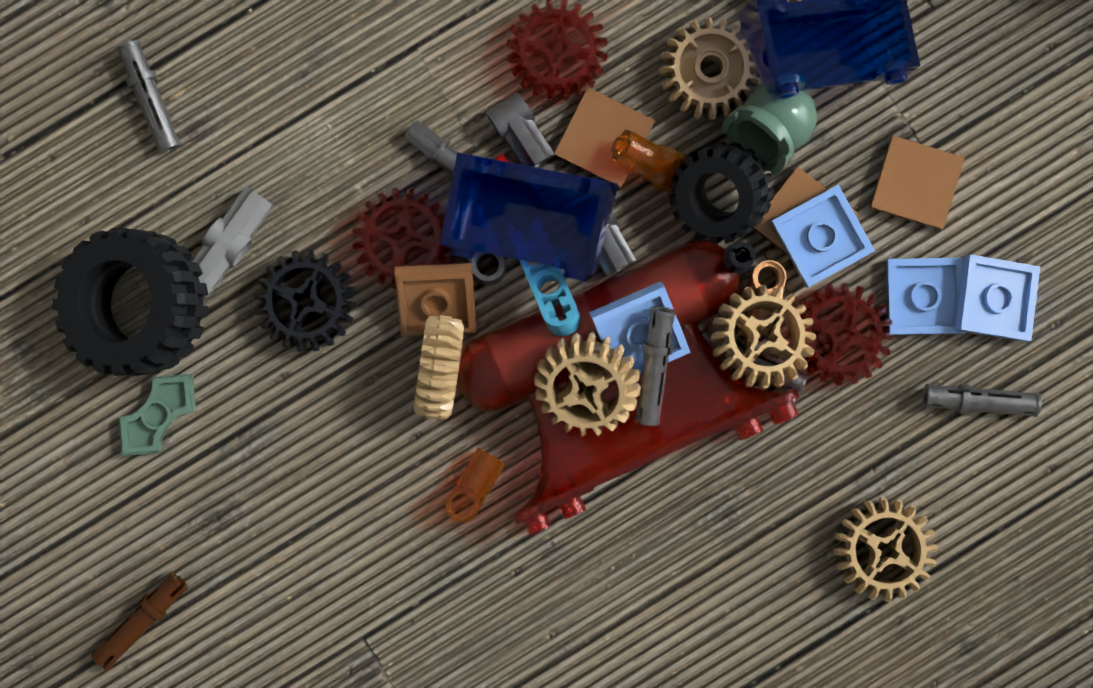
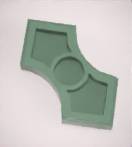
[118,374,196,456]

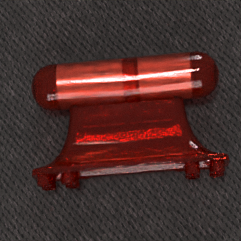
[456,240,800,535]

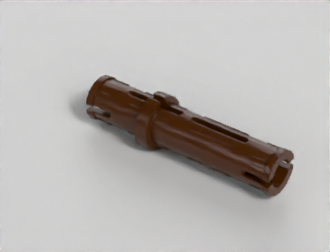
[91,571,189,671]

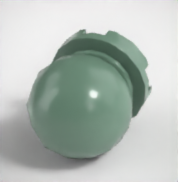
[721,79,818,176]

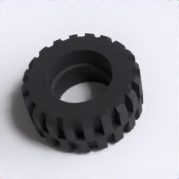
[53,227,209,376]

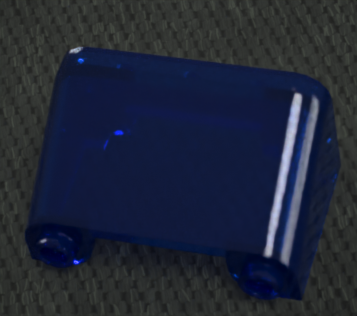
[738,0,920,99]
[440,152,618,281]

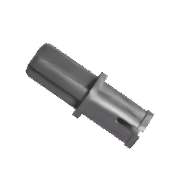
[405,121,475,184]

